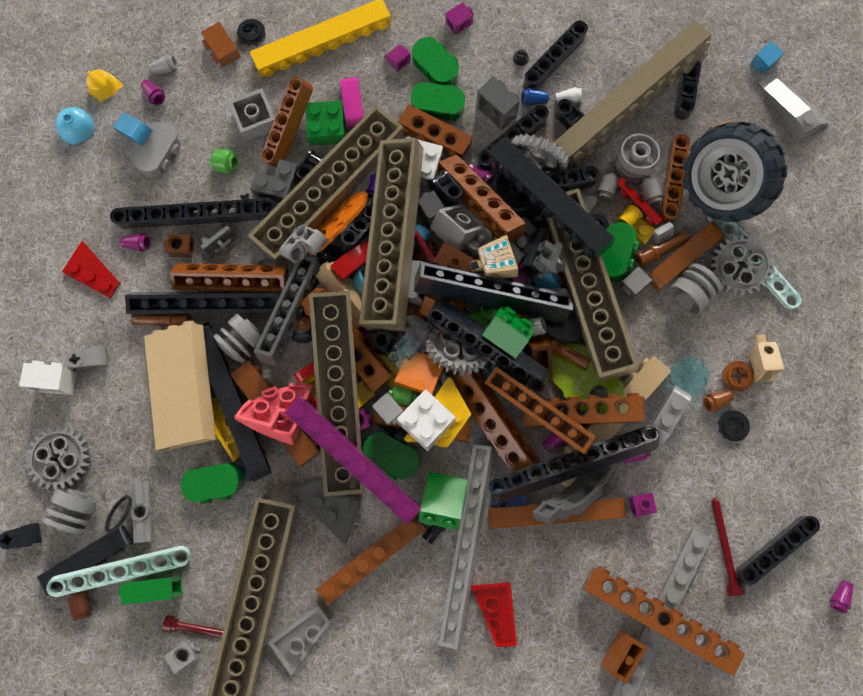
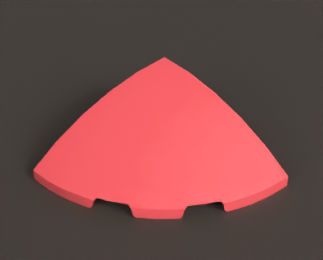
[234,383,314,445]

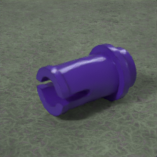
[366,174,376,199]

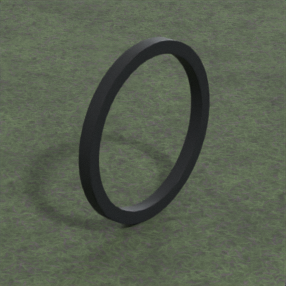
[105,495,132,533]

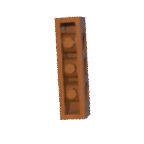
[398,104,473,160]

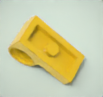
[615,205,656,245]

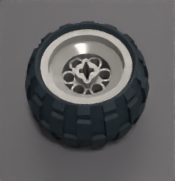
[682,121,788,222]

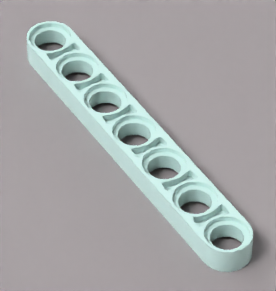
[707,216,801,310]
[46,546,190,597]

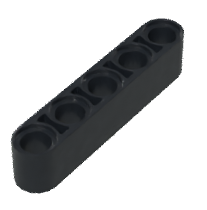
[523,20,588,90]
[674,61,702,120]
[477,105,549,171]
[339,196,374,254]
[735,516,820,585]
[37,525,134,596]

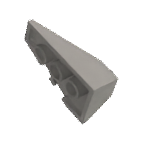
[757,74,828,141]

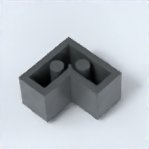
[250,160,298,203]
[418,191,459,230]

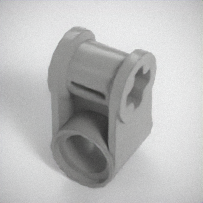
[65,346,107,371]

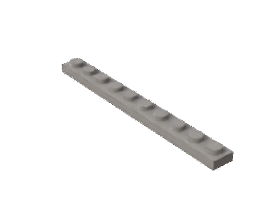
[439,444,494,650]
[610,528,712,696]

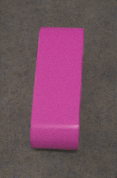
[340,77,363,129]

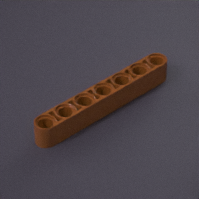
[488,498,627,529]

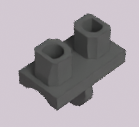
[200,224,238,259]
[465,228,494,260]
[533,240,565,279]

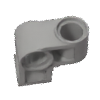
[280,225,328,263]

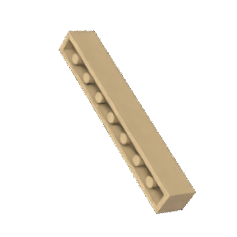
[552,356,671,487]

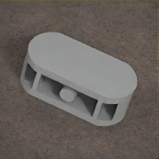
[132,122,181,178]
[647,385,692,445]

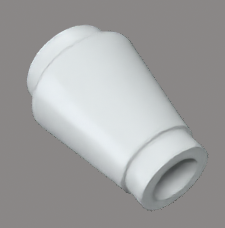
[556,87,582,105]

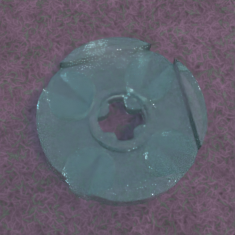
[669,356,709,395]

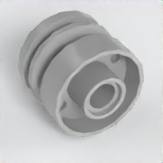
[614,133,660,184]
[669,263,723,315]
[213,313,261,364]
[42,488,97,535]

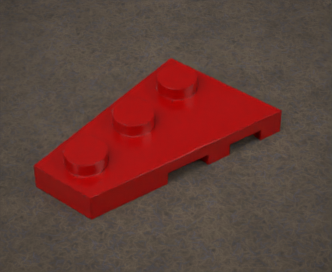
[617,177,663,226]
[62,241,121,299]
[471,582,518,647]

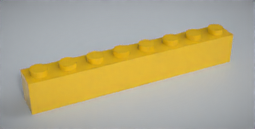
[250,0,391,77]

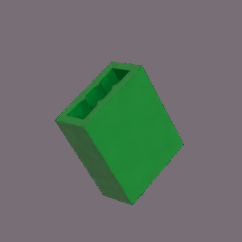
[418,471,468,530]
[118,576,182,605]

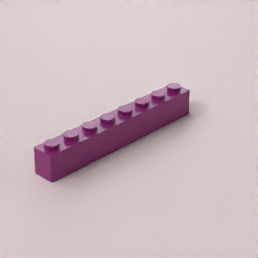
[284,395,421,524]

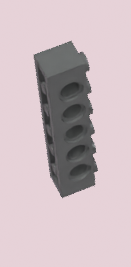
[254,254,321,367]

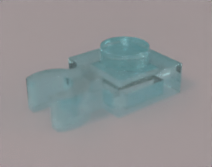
[388,333,423,368]

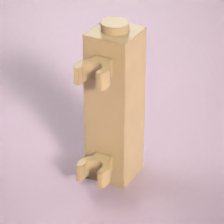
[316,261,362,329]

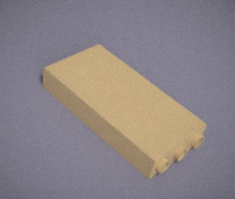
[144,321,216,450]

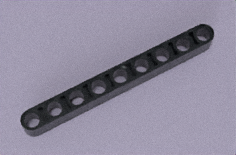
[110,198,277,229]
[202,322,272,482]
[489,425,660,503]

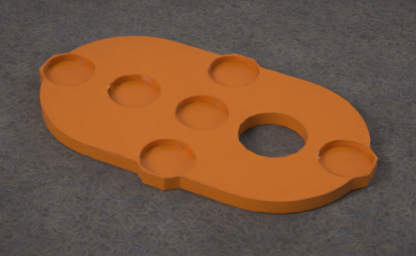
[307,191,368,256]

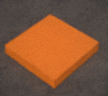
[394,349,445,395]

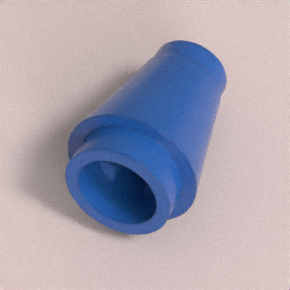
[521,88,549,106]

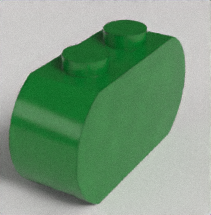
[412,37,459,85]
[411,82,465,121]
[602,222,640,282]
[363,432,420,481]
[181,462,245,504]

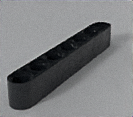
[428,299,549,392]

